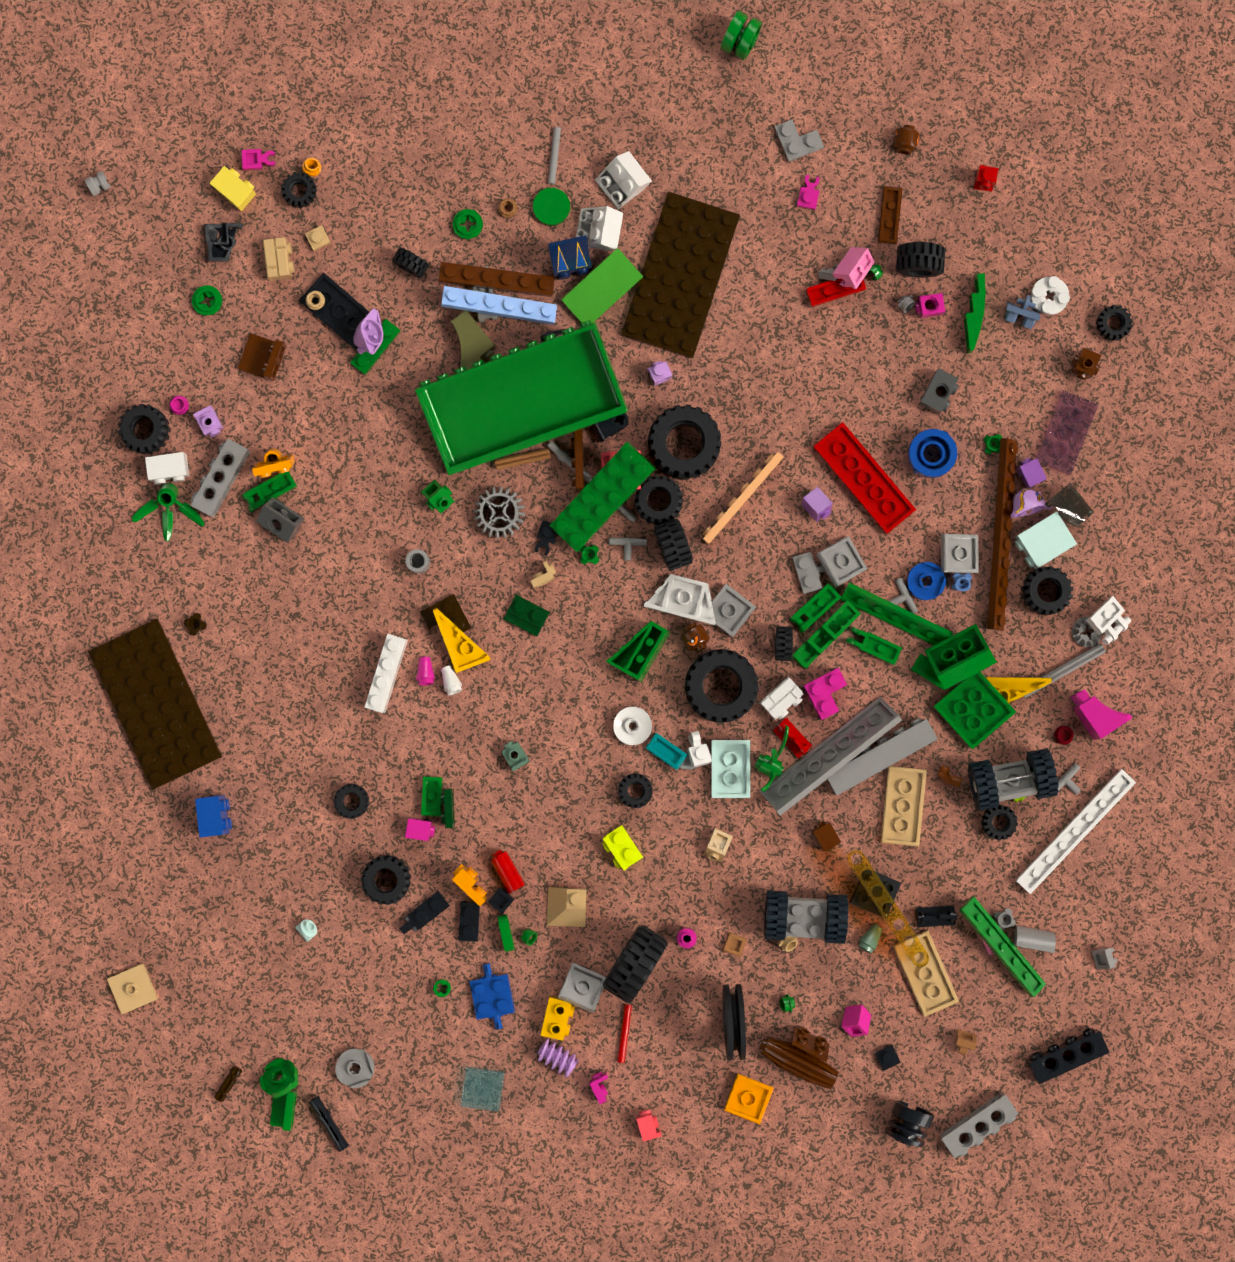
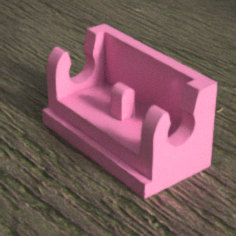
[833,247,875,289]

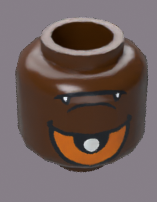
[893,125,920,155]
[681,623,710,653]

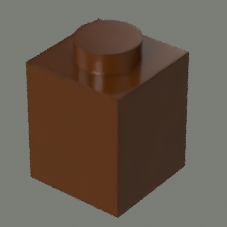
[812,820,841,852]

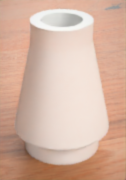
[441,666,462,695]

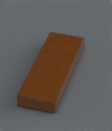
[878,186,903,245]

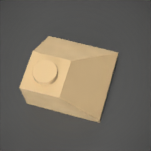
[547,887,587,927]

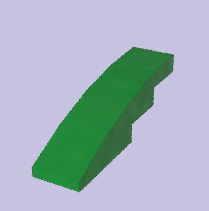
[963,273,986,354]
[792,600,861,670]

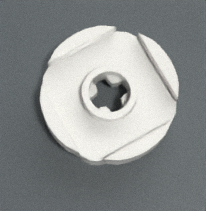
[1031,276,1070,315]

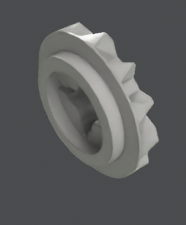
[1072,617,1103,647]

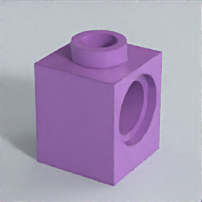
[1017,458,1047,488]

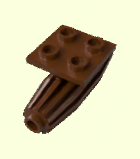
[759,1027,839,1089]

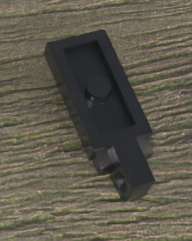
[399,890,450,934]

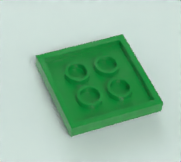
[934,671,1017,750]

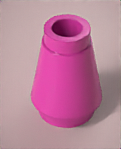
[416,657,435,686]

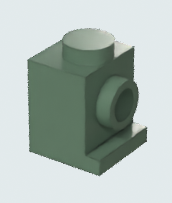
[502,740,530,771]

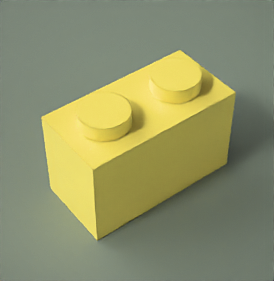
[210,166,256,211]

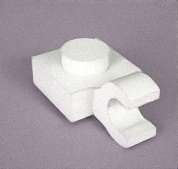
[687,731,712,768]

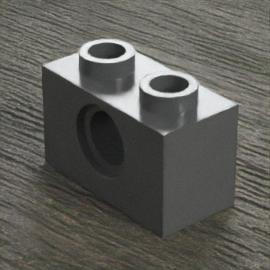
[919,368,959,415]
[256,497,305,543]

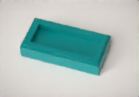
[646,733,688,770]

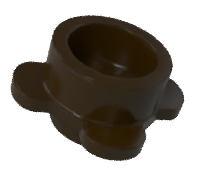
[184,613,207,636]

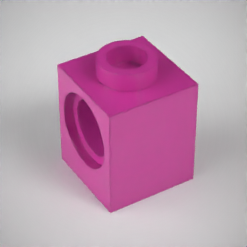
[915,293,946,318]
[405,818,435,841]

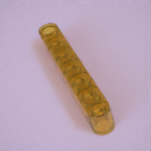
[846,849,929,967]

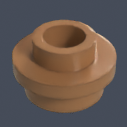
[498,199,517,218]

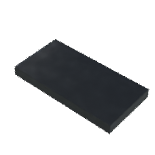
[299,272,369,350]

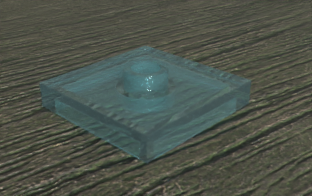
[461,1067,505,1112]

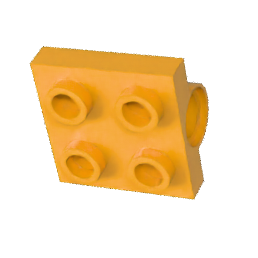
[252,448,295,478]

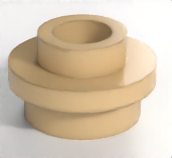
[306,291,325,310]

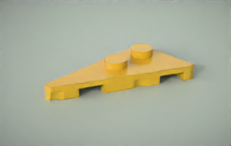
[433,608,491,673]
[986,677,1052,703]

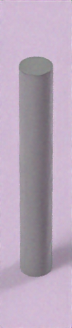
[548,127,561,185]

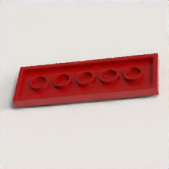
[813,422,916,535]

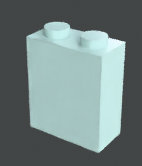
[1015,512,1077,569]

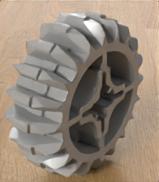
[473,487,525,539]

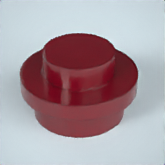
[1054,726,1074,745]

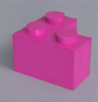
[803,668,847,720]

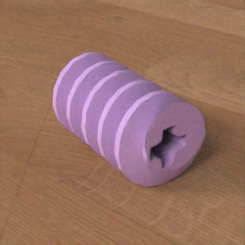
[536,1037,579,1078]

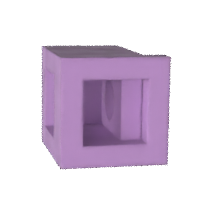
[647,361,672,386]
[193,406,224,437]

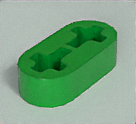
[498,914,515,952]

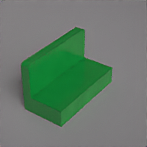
[270,1089,297,1131]

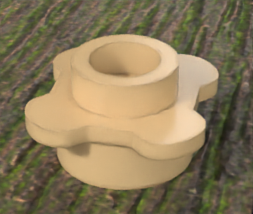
[778,936,798,952]

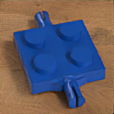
[469,963,515,1030]

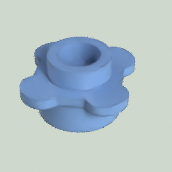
[952,573,972,591]

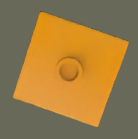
[724,1073,774,1124]

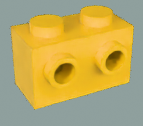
[541,995,575,1041]

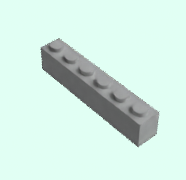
[827,718,938,795]

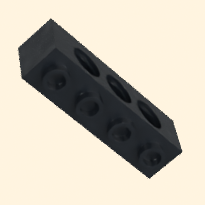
[1026,1028,1110,1084]

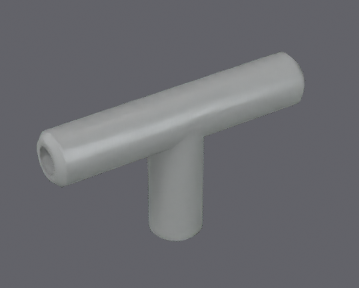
[609,537,647,561]
[889,578,918,613]
[1057,763,1081,795]

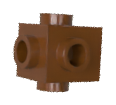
[1071,348,1101,380]

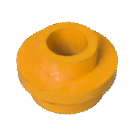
[302,158,321,177]

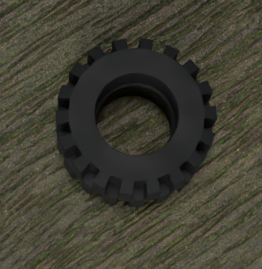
[896,242,946,278]
[118,404,171,454]
[635,475,683,525]
[654,518,693,571]
[1021,566,1074,615]
[361,855,411,905]

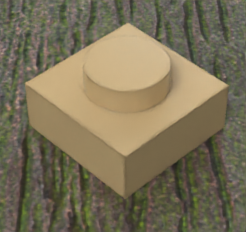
[305,225,331,251]

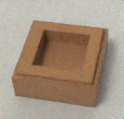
[723,932,747,957]

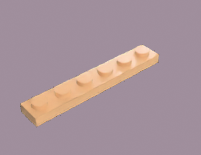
[702,452,784,545]

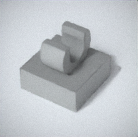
[1092,948,1118,970]

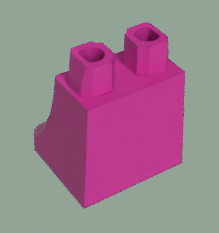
[1070,689,1132,740]

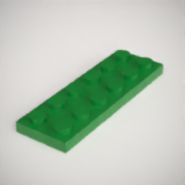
[550,442,656,552]

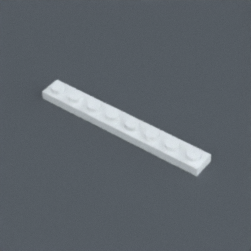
[1015,769,1136,894]

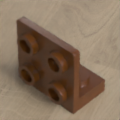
[238,334,287,381]

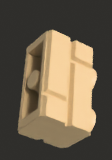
[263,237,295,281]

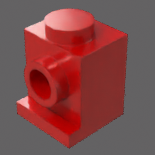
[973,165,999,192]

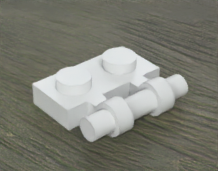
[1086,596,1131,645]

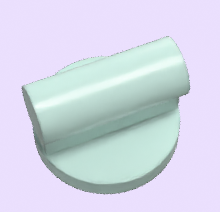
[295,919,317,942]

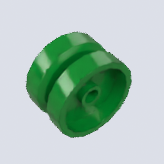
[720,10,763,61]

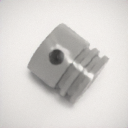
[406,549,430,574]

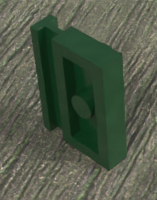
[503,595,550,636]
[441,788,455,828]

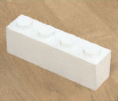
[365,634,408,713]

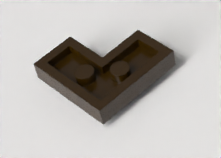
[420,594,471,633]

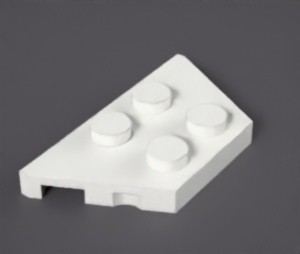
[644,574,716,626]

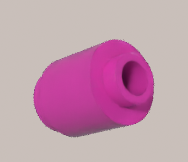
[677,927,697,948]

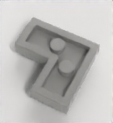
[774,120,824,162]

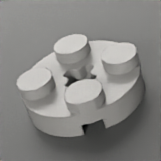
[335,1048,375,1088]

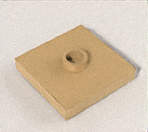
[107,963,158,1014]

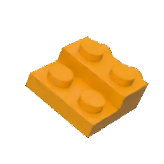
[452,864,487,906]

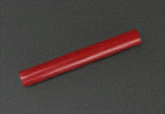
[617,1004,632,1063]

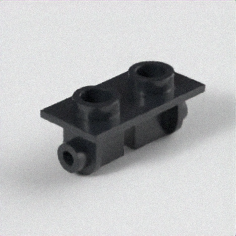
[916,905,957,928]

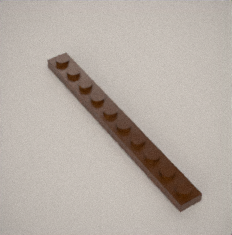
[987,438,1018,631]

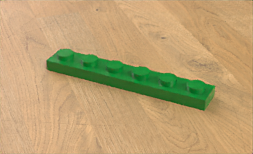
[840,582,953,645]
[959,897,1046,997]

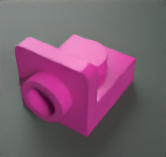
[589,1071,608,1104]

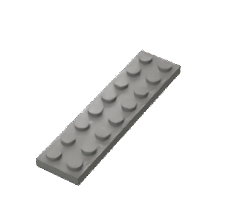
[760,697,902,816]

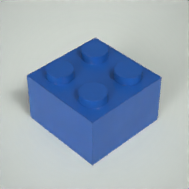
[195,795,232,838]

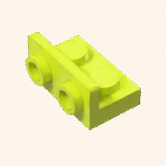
[602,825,643,870]

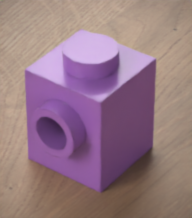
[802,487,833,522]

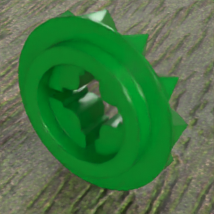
[453,209,483,240]
[192,285,223,316]

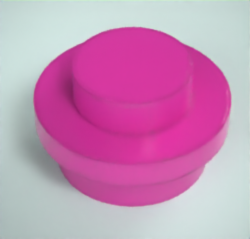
[170,396,189,415]

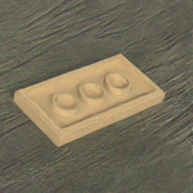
[880,766,927,847]
[892,930,959,1017]

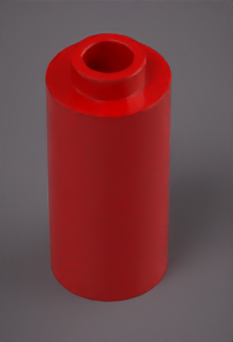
[490,850,525,894]

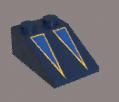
[548,235,592,280]

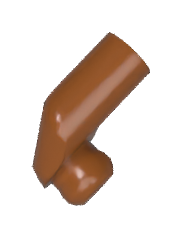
[937,765,962,787]

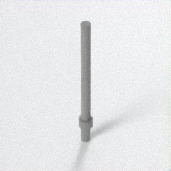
[547,441,637,522]

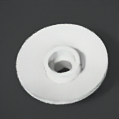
[613,707,652,745]

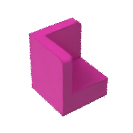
[842,1004,871,1037]

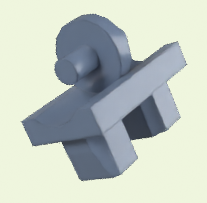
[1005,295,1041,329]

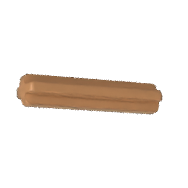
[494,448,551,470]

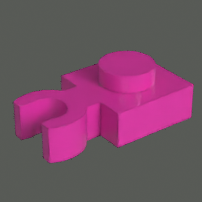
[242,149,276,171]
[797,175,819,210]

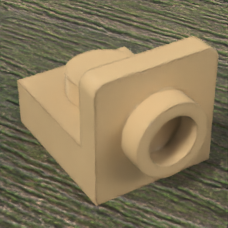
[531,561,556,589]
[704,828,733,862]

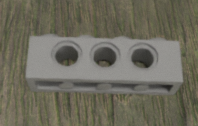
[190,438,251,518]
[939,1092,1018,1158]

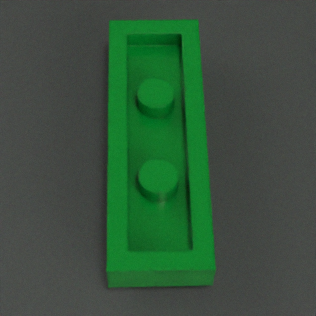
[350,319,401,375]

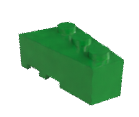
[606,621,670,683]

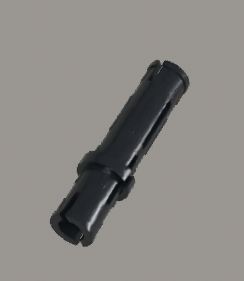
[309,1095,349,1152]

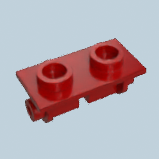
[772,718,813,759]

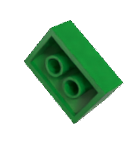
[924,624,997,690]

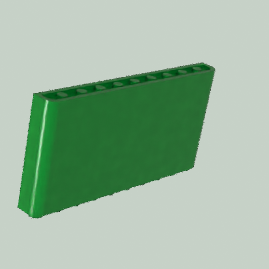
[415,320,628,475]

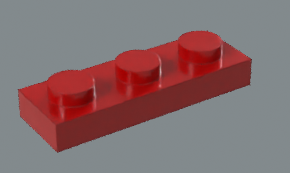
[806,278,866,308]

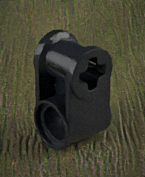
[591,413,629,443]

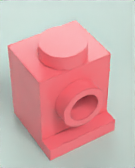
[636,1109,662,1142]

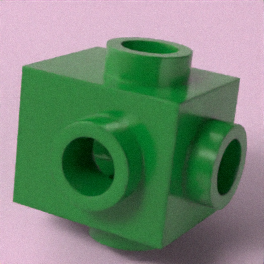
[421,479,455,514]

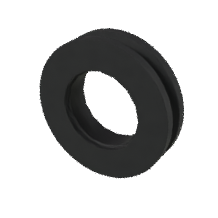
[722,984,746,1061]

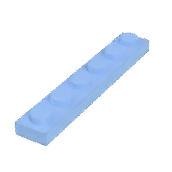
[441,286,557,325]

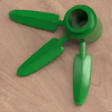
[132,483,204,541]
[754,725,789,792]

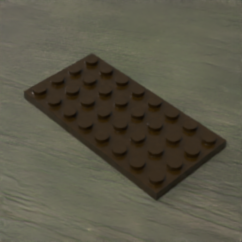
[621,191,740,359]
[88,618,223,790]

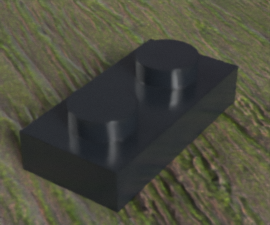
[459,902,480,942]

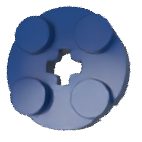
[907,562,946,601]

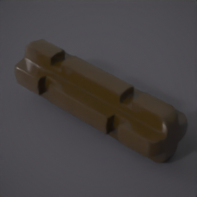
[214,1065,242,1102]

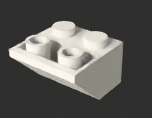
[595,151,652,209]
[576,206,623,251]

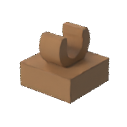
[955,1029,977,1055]

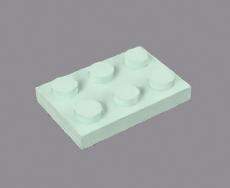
[711,740,750,798]

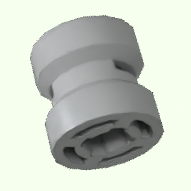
[85,171,111,196]

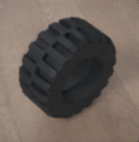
[648,404,721,480]
[684,649,759,723]
[603,925,668,1003]

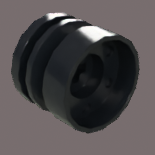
[885,1100,934,1148]

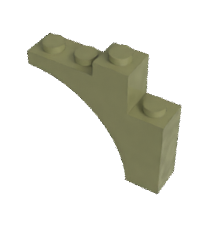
[451,311,495,369]

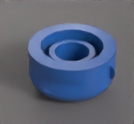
[907,429,957,478]

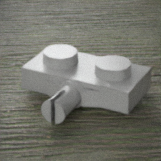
[792,552,826,594]

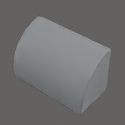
[1012,925,1056,953]

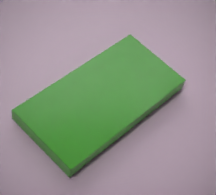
[561,248,643,323]

